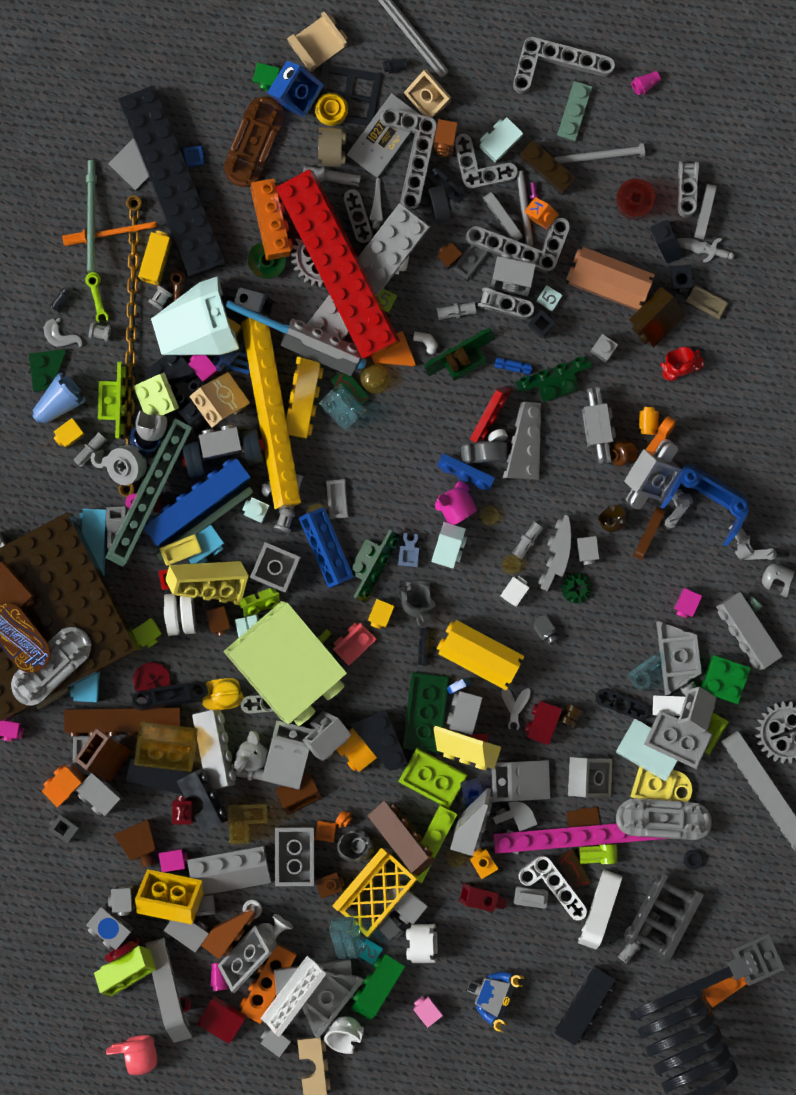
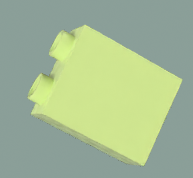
[223,601,347,726]

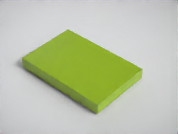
[398,748,467,809]

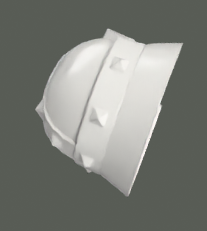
[324,1016,364,1054]

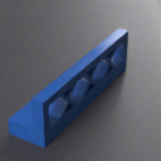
[299,507,354,588]

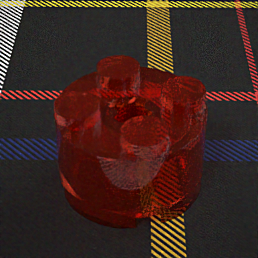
[616,178,656,220]

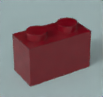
[524,701,562,745]

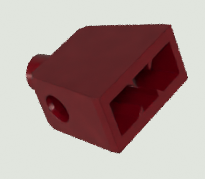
[459,883,506,912]

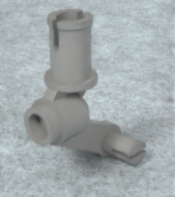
[663,488,693,530]
[729,525,777,561]

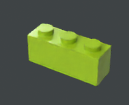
[94,946,156,997]

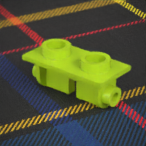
[239,588,280,617]

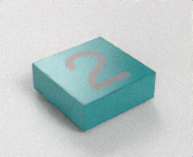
[357,938,383,965]

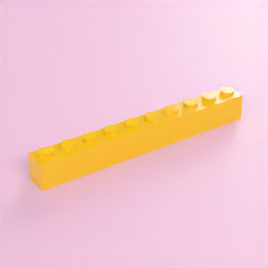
[241,315,301,509]

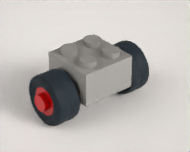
[181,425,265,478]

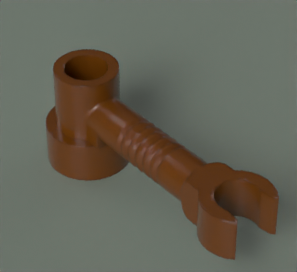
[170,270,187,301]

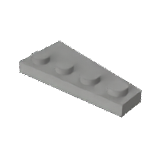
[503,402,541,480]

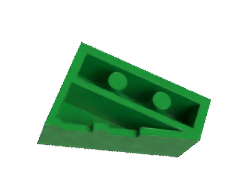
[350,954,405,1021]

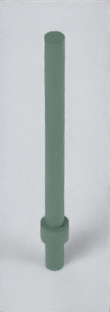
[86,160,97,272]

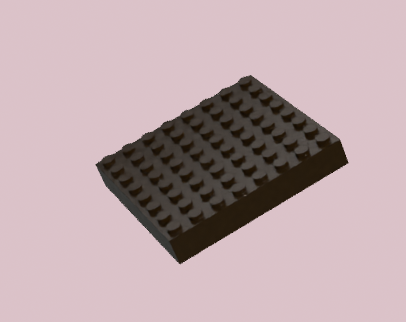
[0,512,141,721]

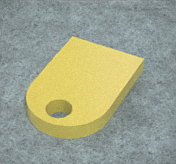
[630,766,692,802]

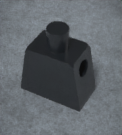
[226,287,274,317]

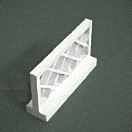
[260,956,326,1037]

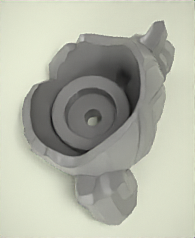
[234,731,268,773]

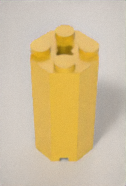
[437,619,524,690]

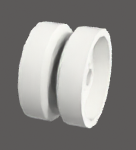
[164,594,196,636]

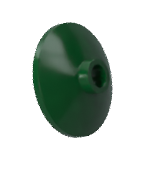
[248,242,286,279]

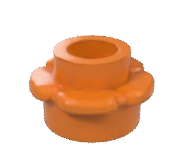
[335,810,353,828]

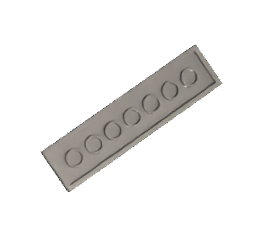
[306,203,430,340]

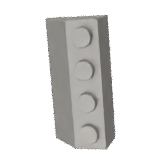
[187,845,271,895]

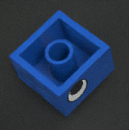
[267,61,324,117]

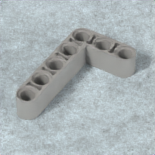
[513,37,615,94]
[380,108,436,210]
[466,218,570,273]
[145,938,193,1043]

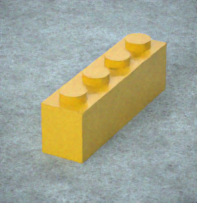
[286,357,324,439]

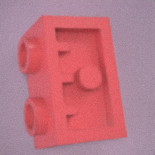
[333,623,377,666]

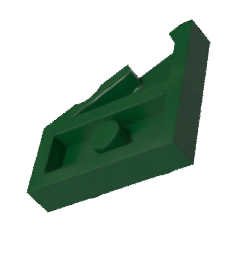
[29,349,66,392]

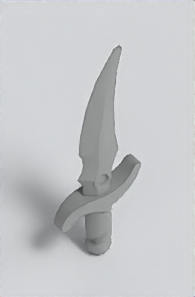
[677,238,735,262]

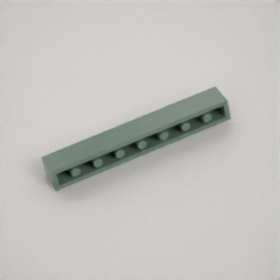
[105,419,192,567]

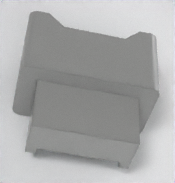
[513,886,548,908]

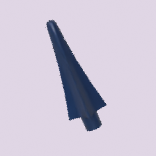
[215,341,245,371]

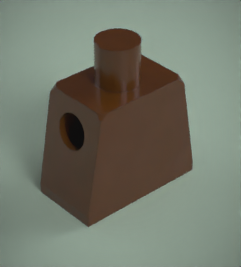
[114,819,157,868]

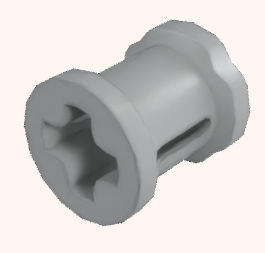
[148,286,172,311]
[89,322,111,342]

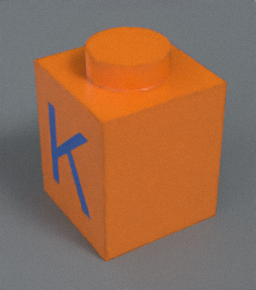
[524,197,559,229]

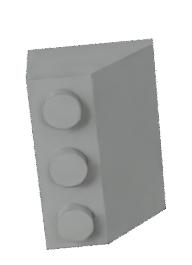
[218,926,277,993]

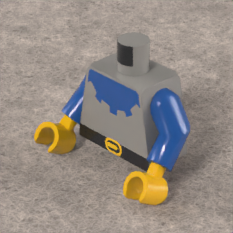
[467,971,524,1033]

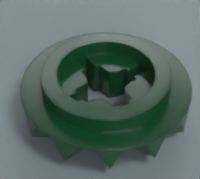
[561,573,592,604]

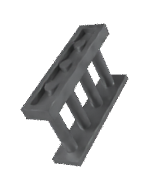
[624,871,704,963]

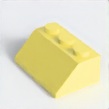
[434,726,501,770]

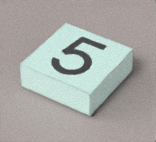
[536,285,562,312]

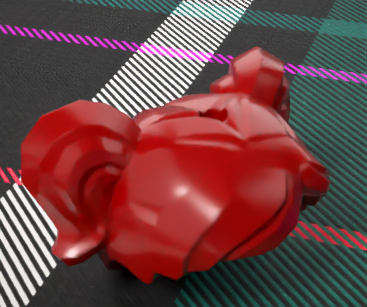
[660,347,704,381]

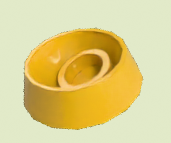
[315,93,348,126]

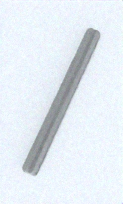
[378,0,448,78]

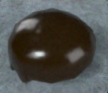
[598,505,628,532]

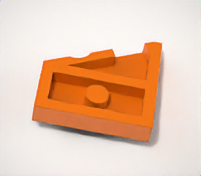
[372,331,416,367]

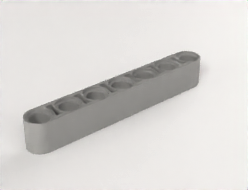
[721,731,796,852]

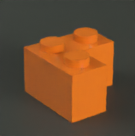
[42,763,86,808]

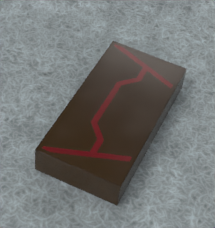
[556,849,591,892]

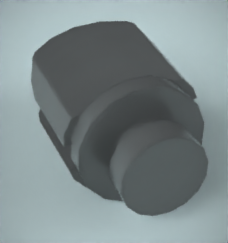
[534,616,558,645]

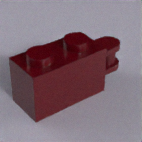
[172,795,194,825]

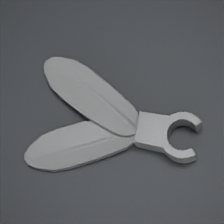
[501,688,530,730]

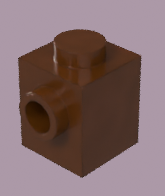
[205,606,231,636]
[315,872,345,898]

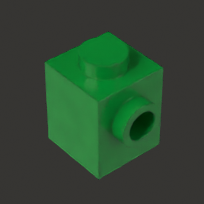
[252,62,280,91]

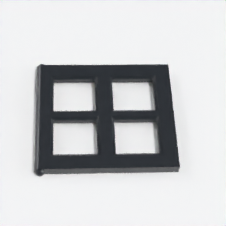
[313,64,382,126]

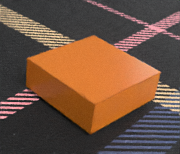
[315,820,337,843]

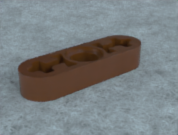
[633,506,666,560]

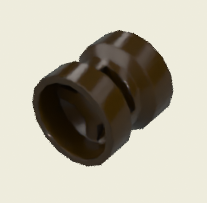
[445,347,471,372]
[559,703,585,729]

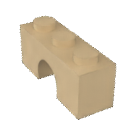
[297,1036,331,1095]

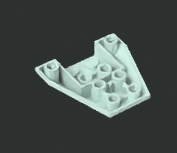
[151,277,239,355]

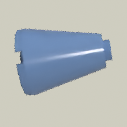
[33,373,86,424]

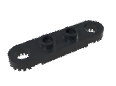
[132,681,208,711]

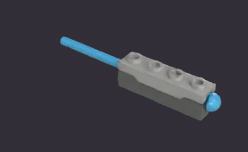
[225,300,367,376]

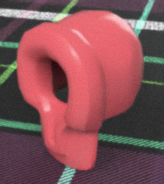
[106,1035,157,1075]

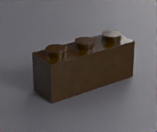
[519,140,576,195]

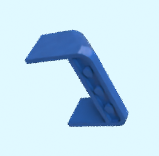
[660,464,749,546]

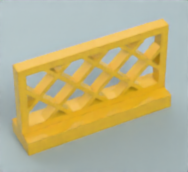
[333,848,418,937]

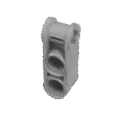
[678,161,699,218]
[478,288,534,319]

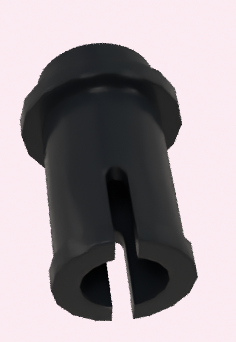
[383,58,408,74]
[50,288,73,313]

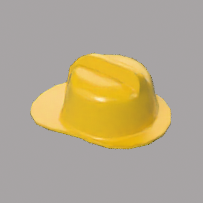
[202,678,244,710]

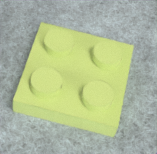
[133,373,179,416]

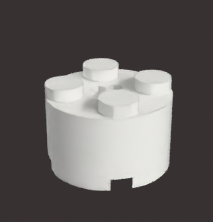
[406,924,438,963]

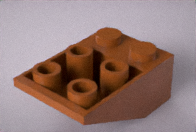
[201,906,257,959]

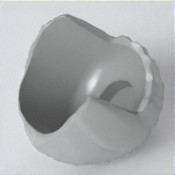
[136,411,167,441]

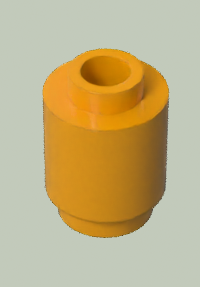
[639,407,659,435]

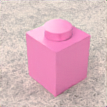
[413,996,443,1028]

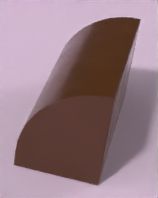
[275,772,322,815]

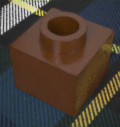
[437,243,462,269]

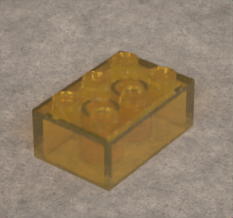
[134,722,198,772]

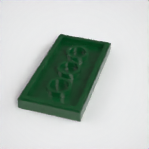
[402,672,449,753]

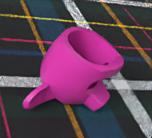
[435,481,477,525]

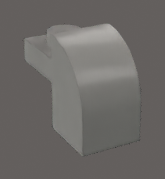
[106,506,127,551]
[493,801,537,831]

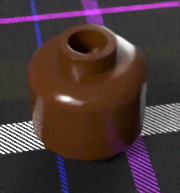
[610,440,638,466]

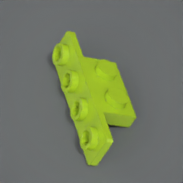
[98,362,126,439]

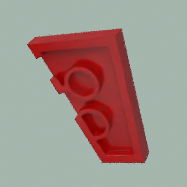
[470,386,513,443]

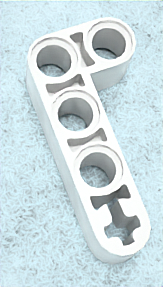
[518,855,587,920]
[578,869,622,949]

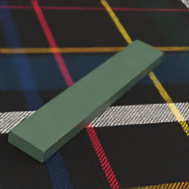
[155,483,253,560]

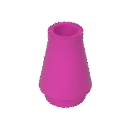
[631,71,661,95]
[210,963,228,992]

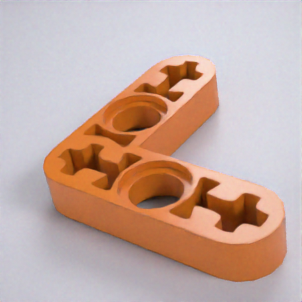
[646,415,676,452]

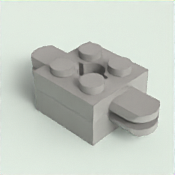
[582,387,616,464]
[624,439,682,509]

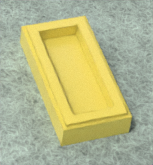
[159,534,202,566]

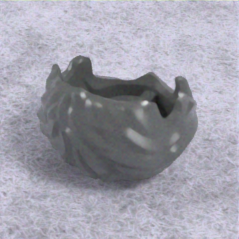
[337,830,374,862]

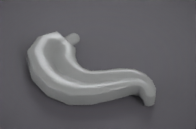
[43,318,83,347]

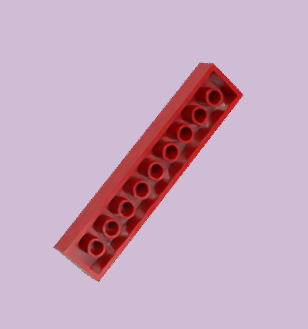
[276,169,401,359]

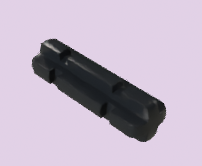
[418,628,431,665]

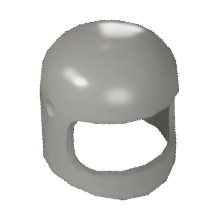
[762,563,795,598]

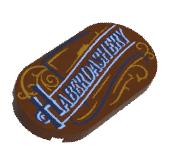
[0,603,51,673]

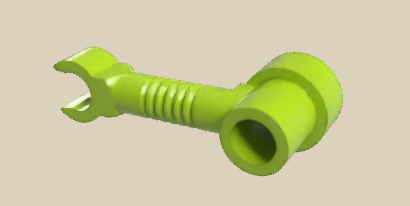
[85,272,109,323]

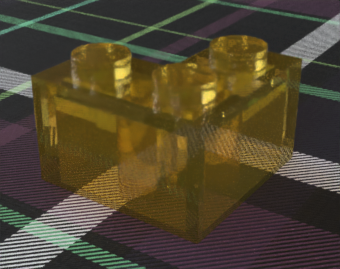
[228,803,268,844]

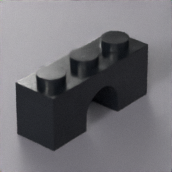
[176,768,229,833]

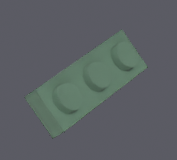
[557,81,592,142]

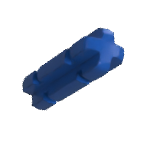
[495,357,532,375]

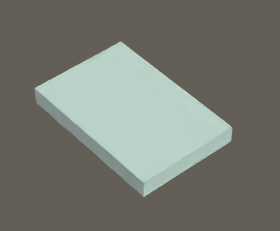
[616,719,677,781]

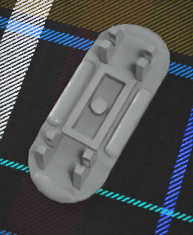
[11,627,91,705]
[616,799,712,840]

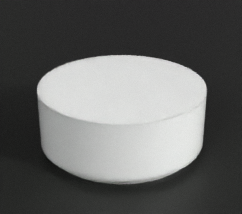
[488,429,508,442]
[243,899,262,919]

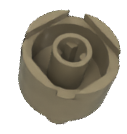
[318,128,346,167]

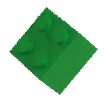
[701,655,750,704]

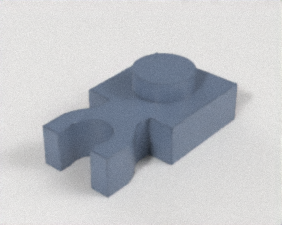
[398,533,419,567]

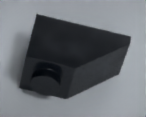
[650,219,684,263]

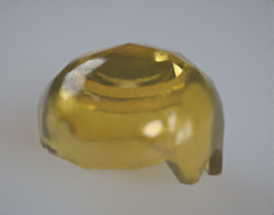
[360,363,390,394]

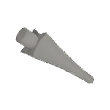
[369,178,383,230]

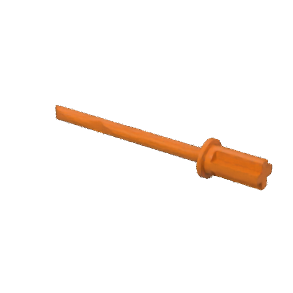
[62,222,158,246]

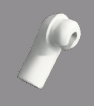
[413,331,438,354]

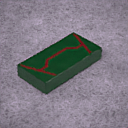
[331,372,370,410]

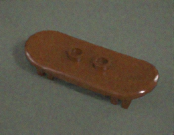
[224,97,284,187]

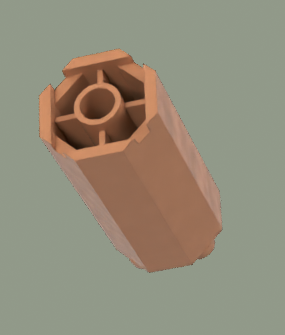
[566,247,655,311]

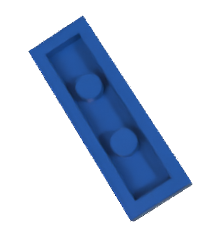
[437,453,495,491]

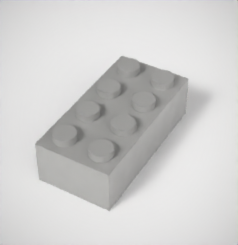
[490,254,536,296]

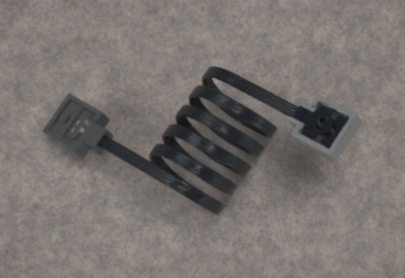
[629,933,785,1095]

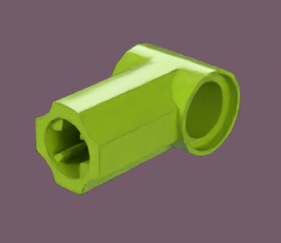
[579,844,618,864]

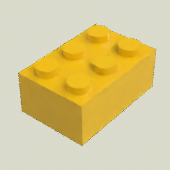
[135,869,204,925]

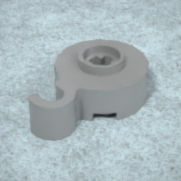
[91,445,147,485]

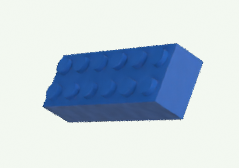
[143,458,252,547]

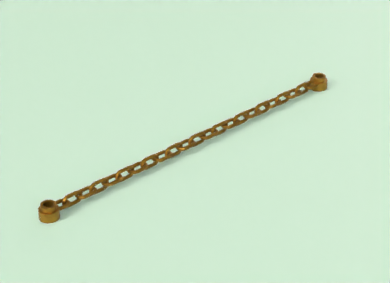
[119,195,142,497]

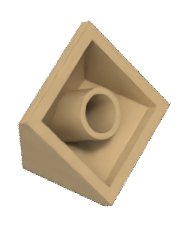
[404,69,451,118]

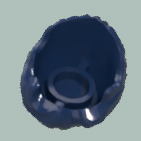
[130,425,163,455]

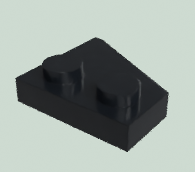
[145,355,196,382]

